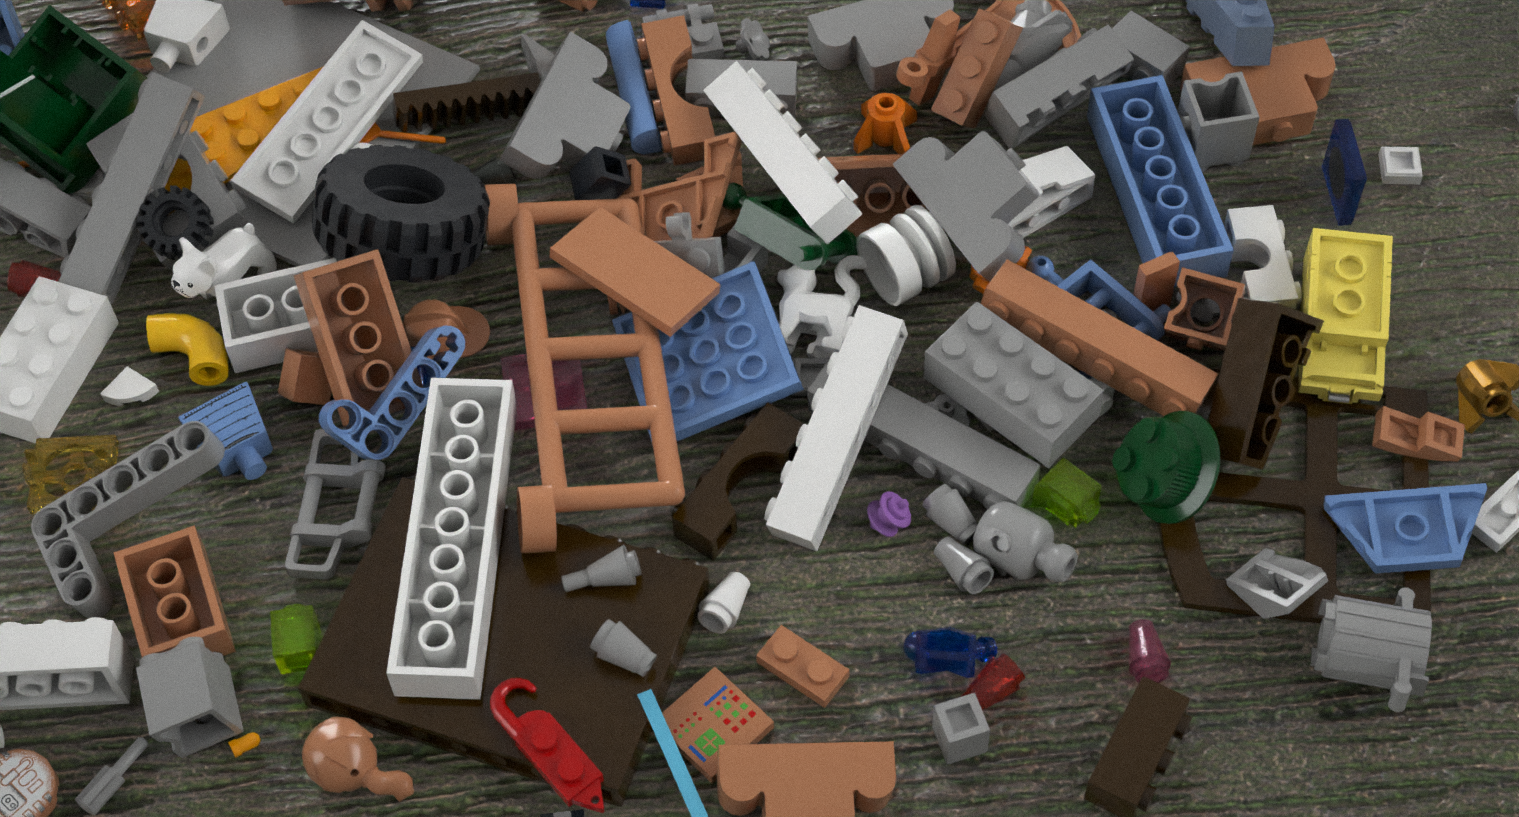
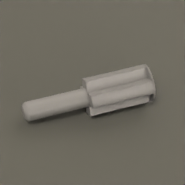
[75,737,148,816]

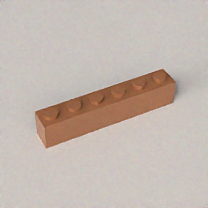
[980,259,1218,416]

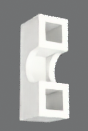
[1224,205,1302,309]

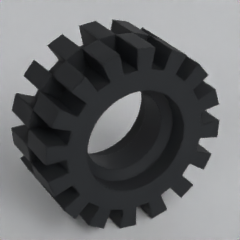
[137,185,214,260]

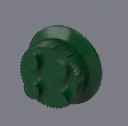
[1112,411,1220,524]

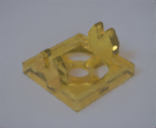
[22,435,119,514]

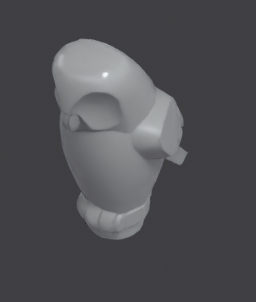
[991,0,1073,96]

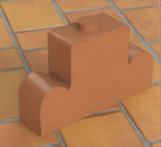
[1180,37,1336,145]
[716,741,896,817]

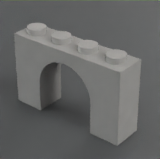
[86,113,249,272]

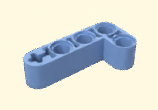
[319,325,465,460]

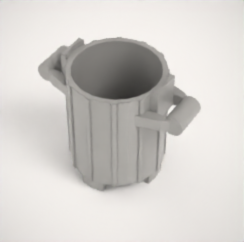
[1311,588,1432,712]

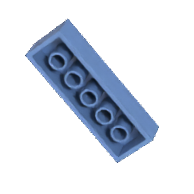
[1087,75,1234,288]

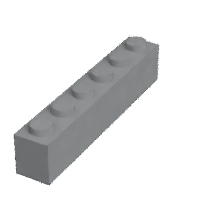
[58,71,205,304]
[807,361,1040,509]

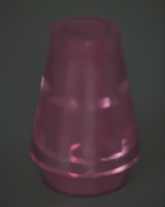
[1129,619,1171,683]

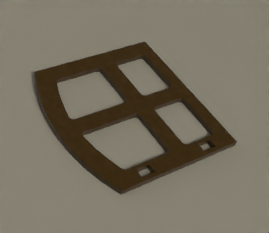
[1158,368,1431,623]

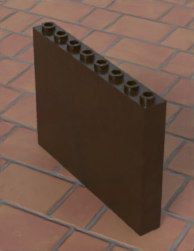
[298,477,710,807]

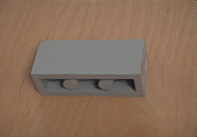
[685,59,797,118]

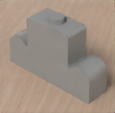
[808,0,954,91]
[499,31,630,179]
[893,131,1039,282]

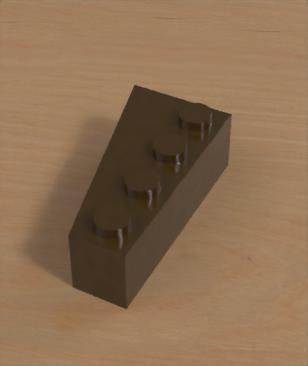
[1208,298,1324,470]

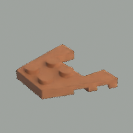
[617,132,741,241]

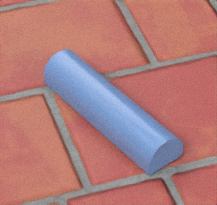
[605,20,662,154]

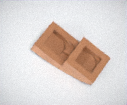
[1372,406,1465,462]

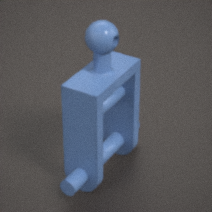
[1026,255,1171,379]

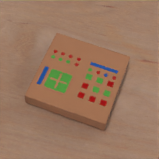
[662,667,774,784]

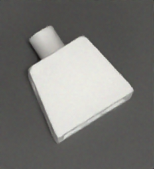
[144,0,230,73]

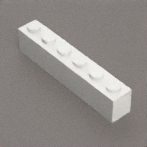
[703,61,862,244]
[764,305,908,552]

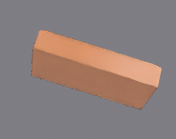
[1133,251,1180,311]

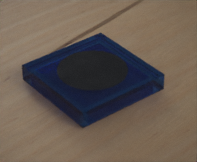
[1322,118,1367,226]

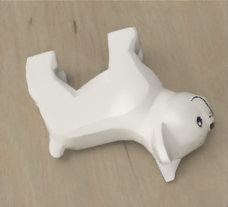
[171,223,277,307]

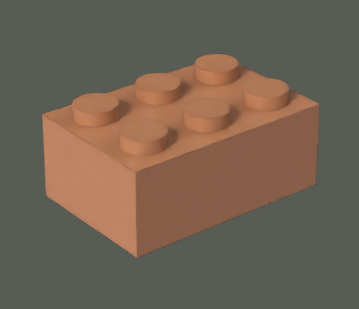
[114,525,236,657]

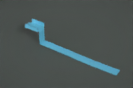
[637,689,708,817]

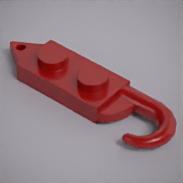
[490,677,605,813]

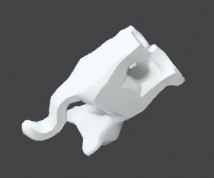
[777,255,868,358]

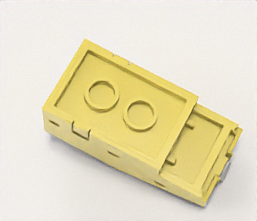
[1298,228,1393,404]

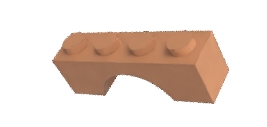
[637,15,715,166]

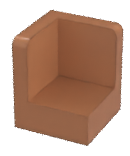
[278,348,332,405]

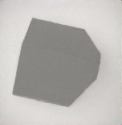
[1226,548,1328,619]

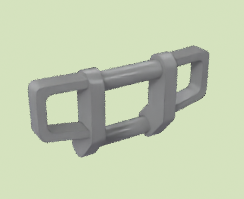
[285,429,386,579]

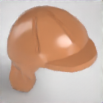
[302,716,414,802]

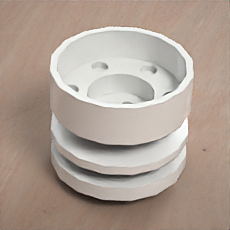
[856,205,956,306]

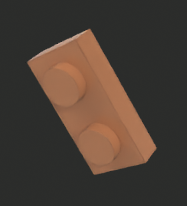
[756,625,850,708]

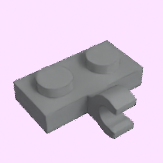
[654,212,725,278]

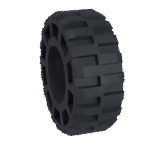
[312,145,490,283]

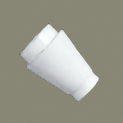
[698,572,750,634]

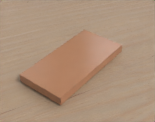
[549,207,720,337]

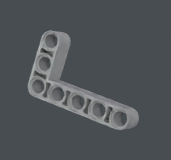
[31,421,225,618]

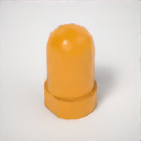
[228,732,261,758]

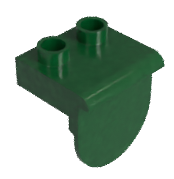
[0,5,148,194]

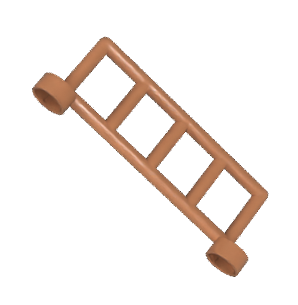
[484,183,685,554]

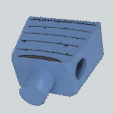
[178,381,273,480]

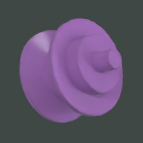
[867,491,911,537]

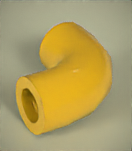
[146,313,228,386]

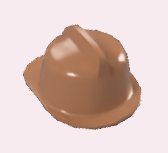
[403,299,490,359]

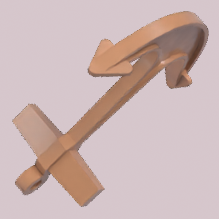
[896,0,1081,106]

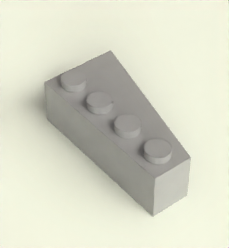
[0,158,91,258]

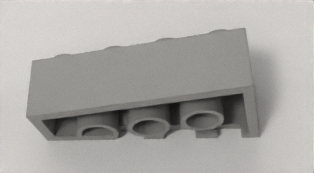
[985,24,1134,149]

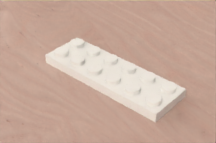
[230,20,423,224]

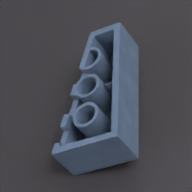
[1186,0,1275,66]

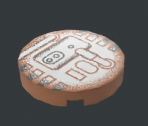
[0,749,59,817]

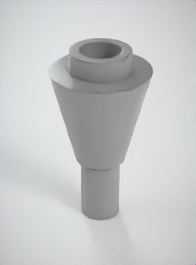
[562,545,641,592]

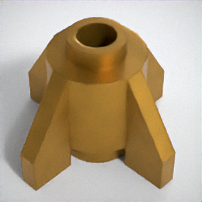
[1456,359,1519,434]

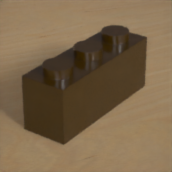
[1084,676,1193,817]

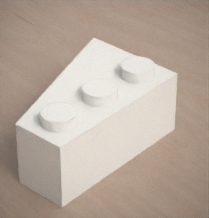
[1008,146,1095,238]

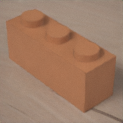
[931,8,1023,128]

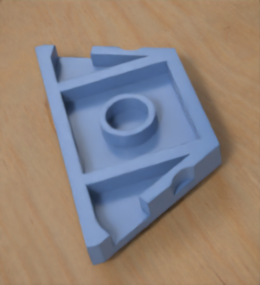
[1323,483,1487,574]

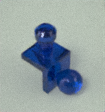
[903,627,998,678]

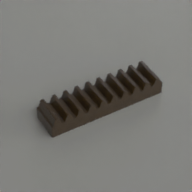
[393,72,540,133]

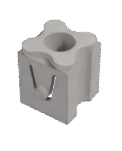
[1178,71,1260,172]
[136,637,244,758]

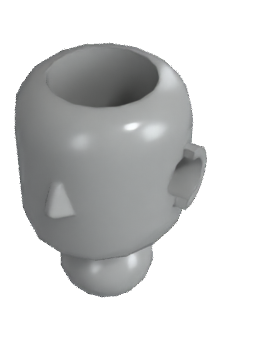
[973,501,1078,582]

